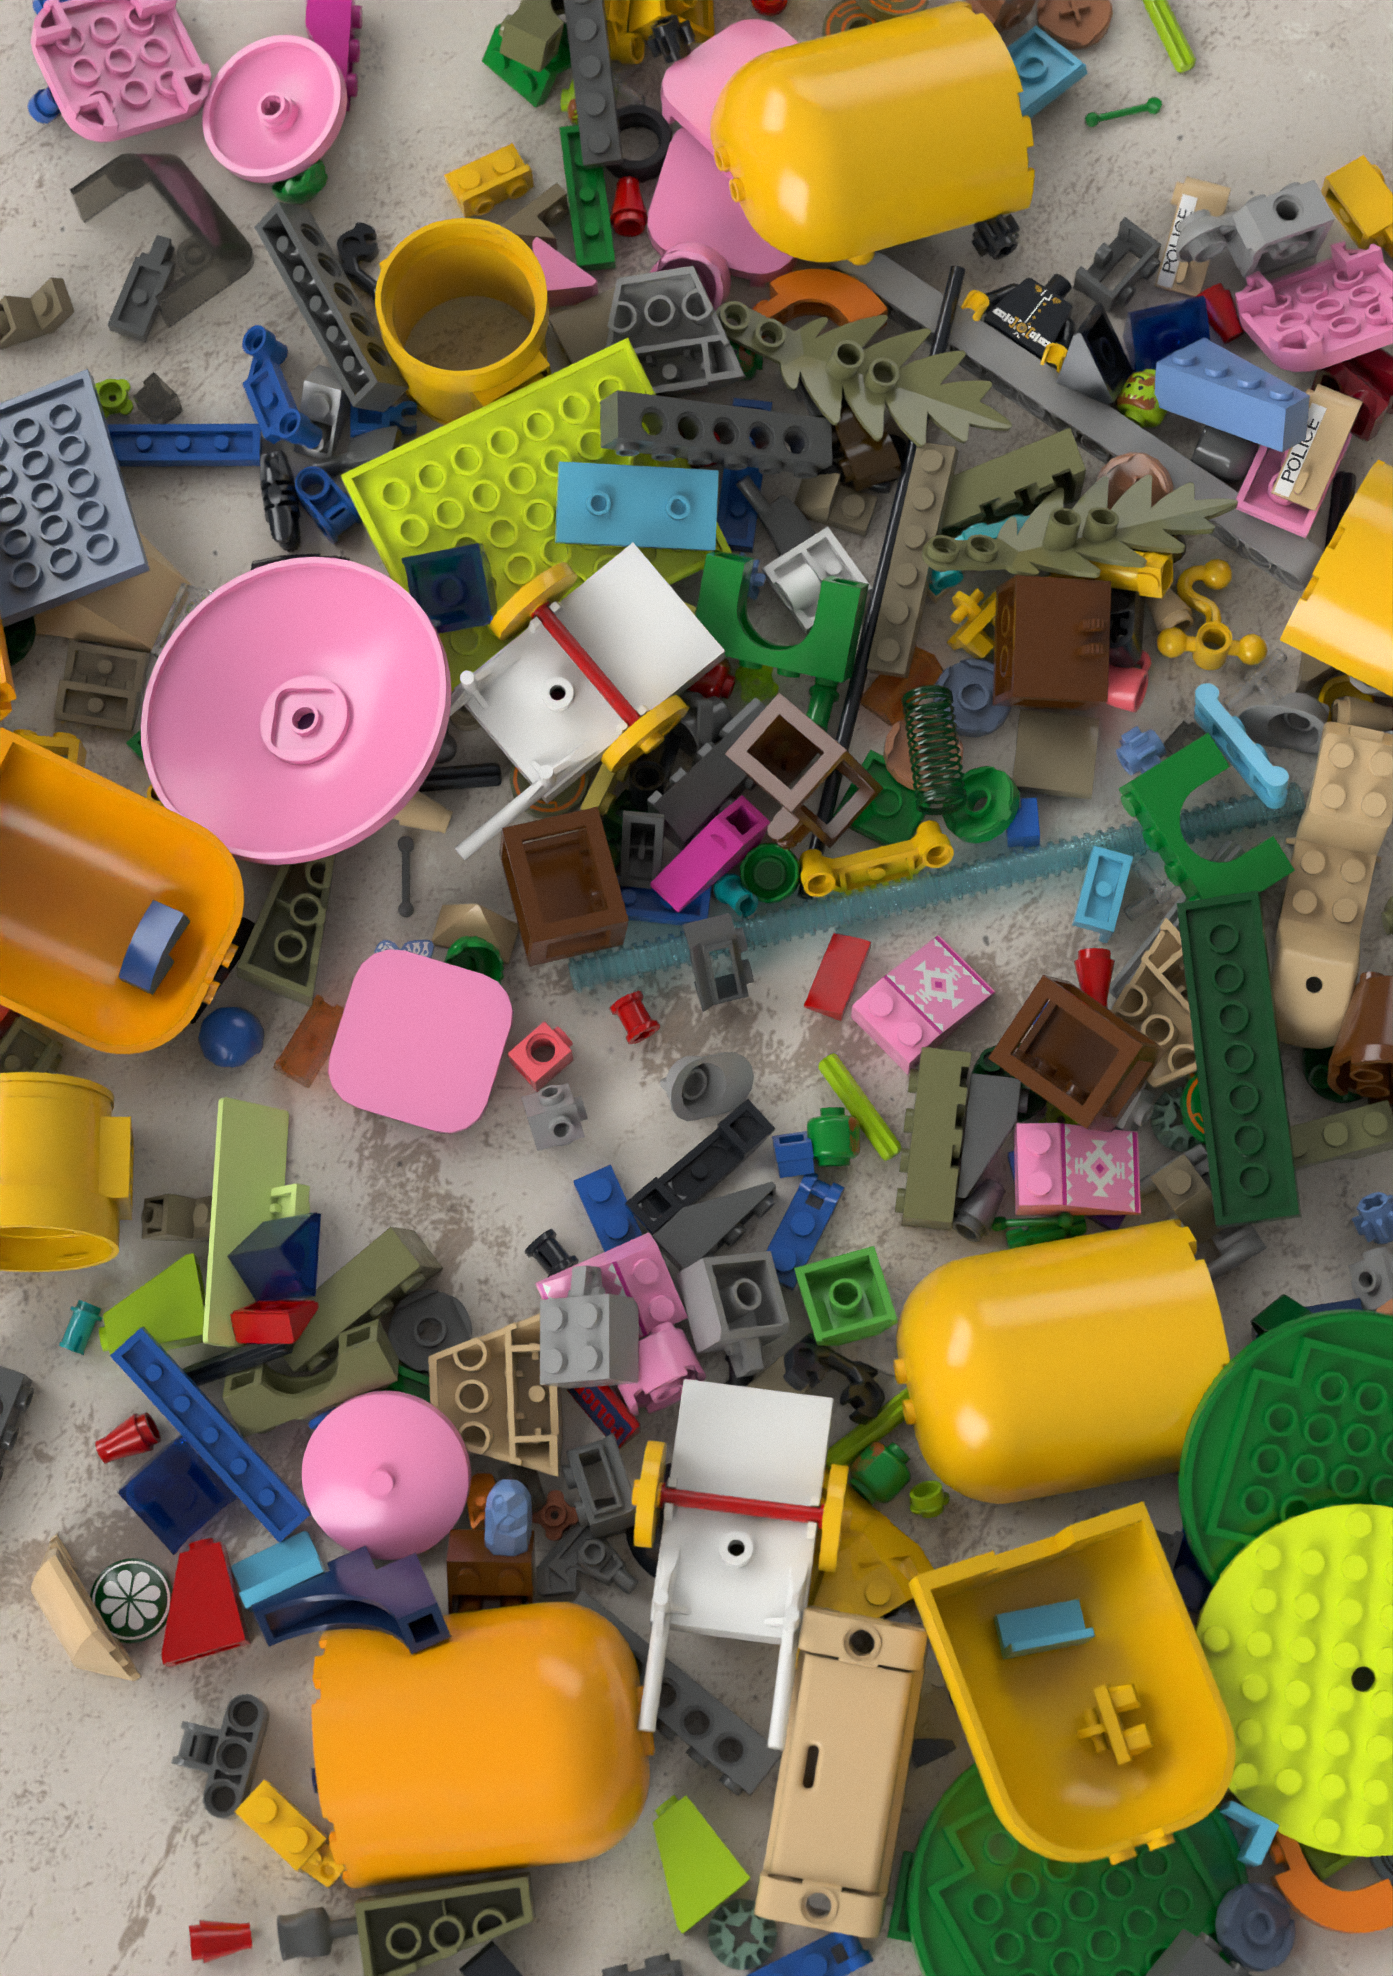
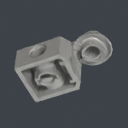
[1176,180,1335,280]

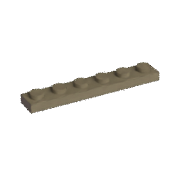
[867,443,959,679]

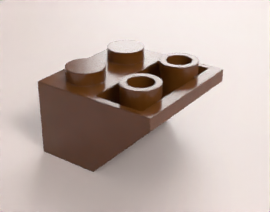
[446,1529,536,1614]

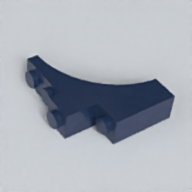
[251,1546,451,1654]

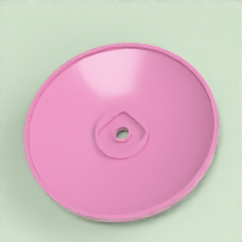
[141,557,451,865]

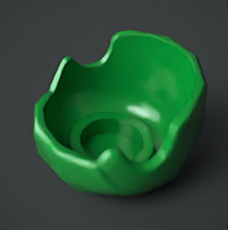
[740,843,801,904]

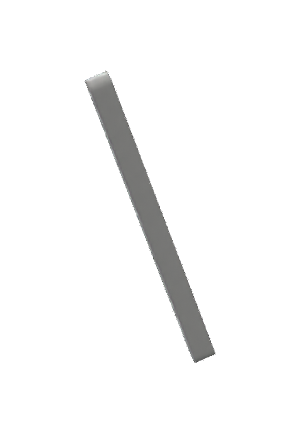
[828,251,1323,592]

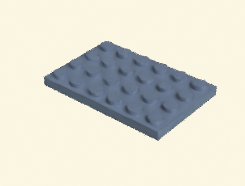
[0,369,150,627]

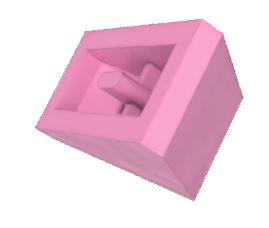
[532,237,598,308]

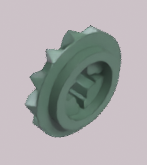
[1150,1086,1205,1152]
[708,1899,777,1970]

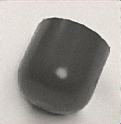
[1191,425,1258,483]

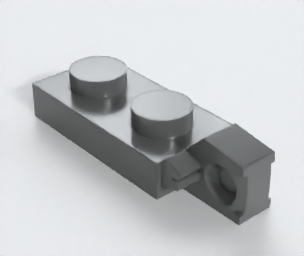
[107,235,175,342]

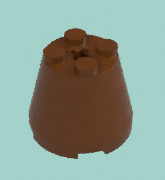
[1327,971,1393,1107]

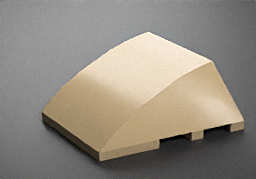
[34,531,193,654]
[1111,918,1197,1089]
[429,1312,563,1477]
[30,1534,141,1681]

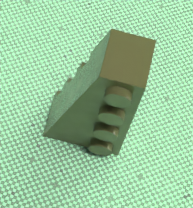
[941,428,1086,539]
[236,854,336,1008]
[895,1047,972,1231]
[282,1227,443,1373]
[354,1872,536,1976]

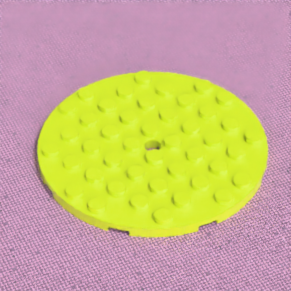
[1195,1504,1393,1857]

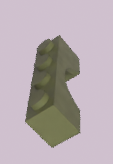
[499,0,565,72]
[1290,1100,1393,1171]
[222,1319,399,1438]

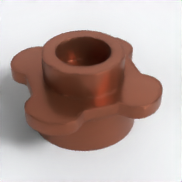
[532,1490,579,1541]

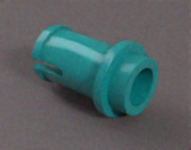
[714,874,759,917]
[58,1300,102,1355]

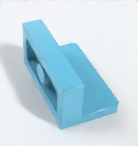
[1072,846,1133,943]
[231,1531,326,1613]
[993,1599,1095,1660]
[1220,1801,1279,1868]

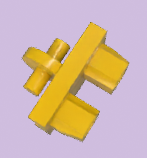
[946,588,996,659]
[1077,1684,1154,1765]

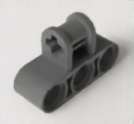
[171,1694,269,1820]

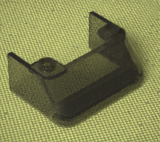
[70,153,255,328]

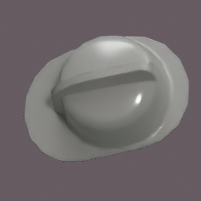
[1238,692,1329,754]
[660,1052,754,1121]

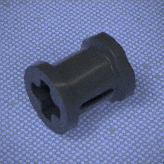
[525,1229,579,1277]

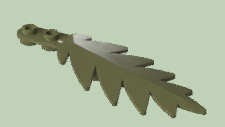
[716,301,1012,447]
[922,475,1238,578]

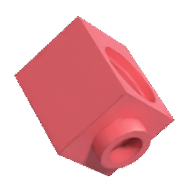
[508,1021,573,1092]

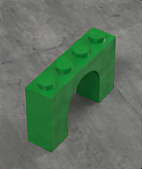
[695,550,869,687]
[1119,733,1295,902]

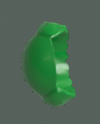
[272,159,328,205]
[444,936,505,985]

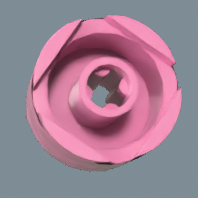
[650,242,731,312]
[617,1322,706,1415]

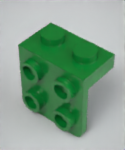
[482,22,572,108]

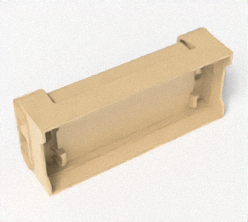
[754,1605,930,1938]

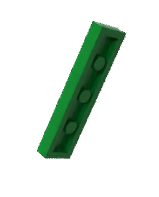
[559,125,616,272]

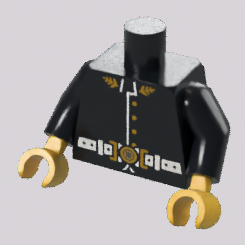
[961,274,1076,373]

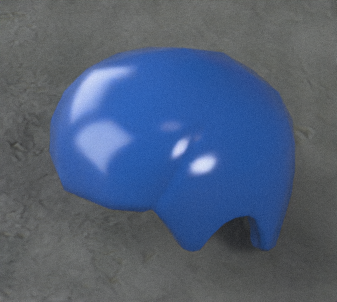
[198,1007,265,1068]

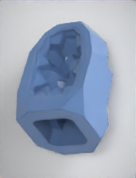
[484,1479,532,1556]

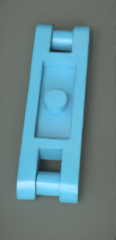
[1194,683,1289,809]

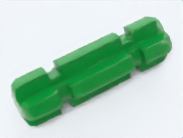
[1006,1215,1087,1249]

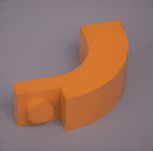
[752,269,888,339]
[1268,1831,1393,1934]

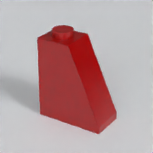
[161,1538,251,1668]

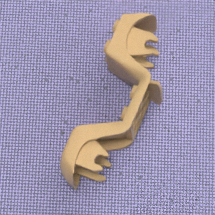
[1271,722,1393,1049]

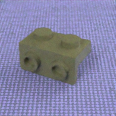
[0,1017,63,1073]

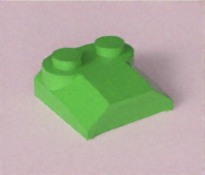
[794,1246,898,1346]

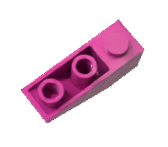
[305,0,363,112]
[650,795,770,913]

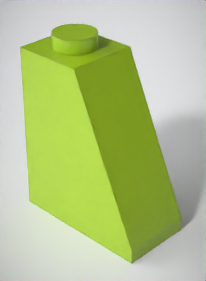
[99,1253,206,1355]
[652,1795,751,1934]

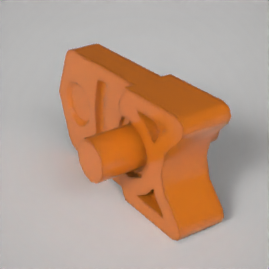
[467,1473,497,1530]

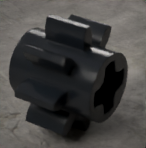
[647,14,696,63]
[971,214,1020,260]

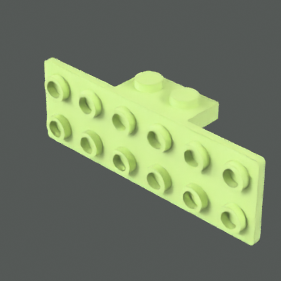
[203,1097,310,1349]

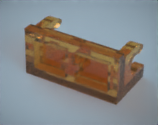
[273,995,344,1089]

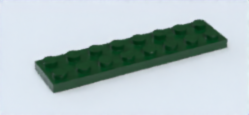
[1176,890,1302,1228]

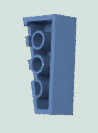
[1154,338,1310,452]

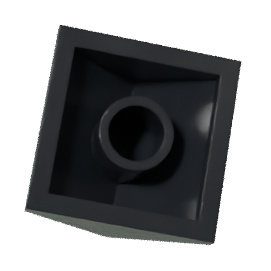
[1056,303,1134,405]

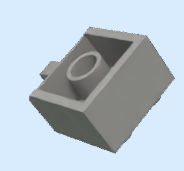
[677,1251,790,1378]
[540,1265,639,1388]

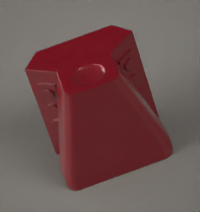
[1311,348,1393,442]

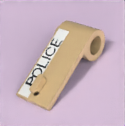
[1154,176,1231,298]
[1271,384,1362,511]

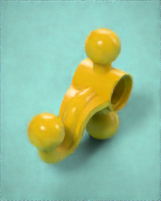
[1156,559,1268,670]

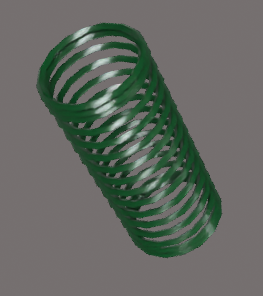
[901,685,968,815]

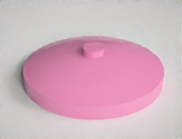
[202,35,347,183]
[302,1391,471,1560]

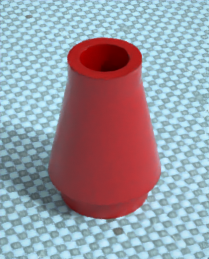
[610,177,648,237]
[1194,283,1244,344]
[1074,948,1115,1008]
[95,1412,161,1464]
[189,1920,252,1964]

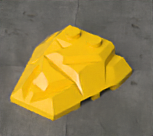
[795,1466,934,1668]

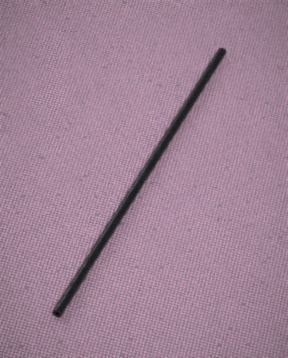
[797,266,966,900]

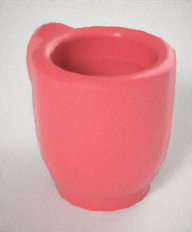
[1106,650,1151,712]

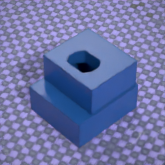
[1006,797,1040,848]
[772,1131,815,1178]

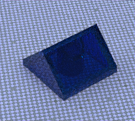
[1123,295,1211,373]
[227,1212,321,1301]

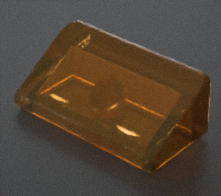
[860,646,943,727]

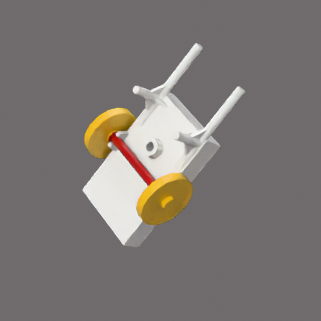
[449,543,725,860]
[632,1379,853,1750]

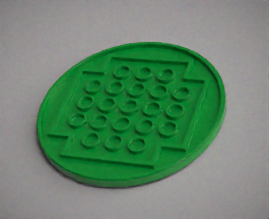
[1178,1309,1393,1588]
[907,1762,1249,1976]

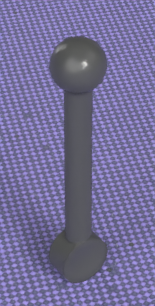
[398,836,414,917]

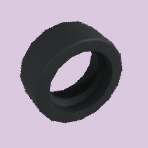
[605,105,672,183]

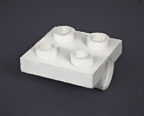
[762,527,872,635]

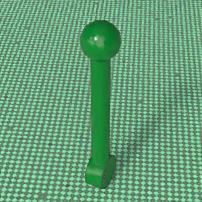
[1085,97,1162,127]
[992,1212,1074,1231]

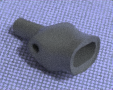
[277,1907,358,1961]

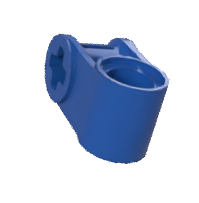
[295,466,362,544]

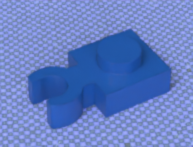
[350,401,417,438]

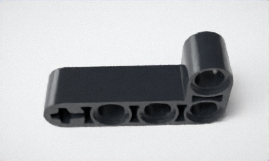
[1109,534,1187,668]

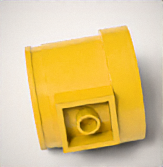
[375,218,551,425]
[0,1072,134,1272]

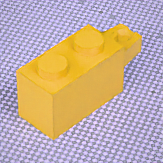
[1321,155,1393,259]
[234,1779,346,1888]

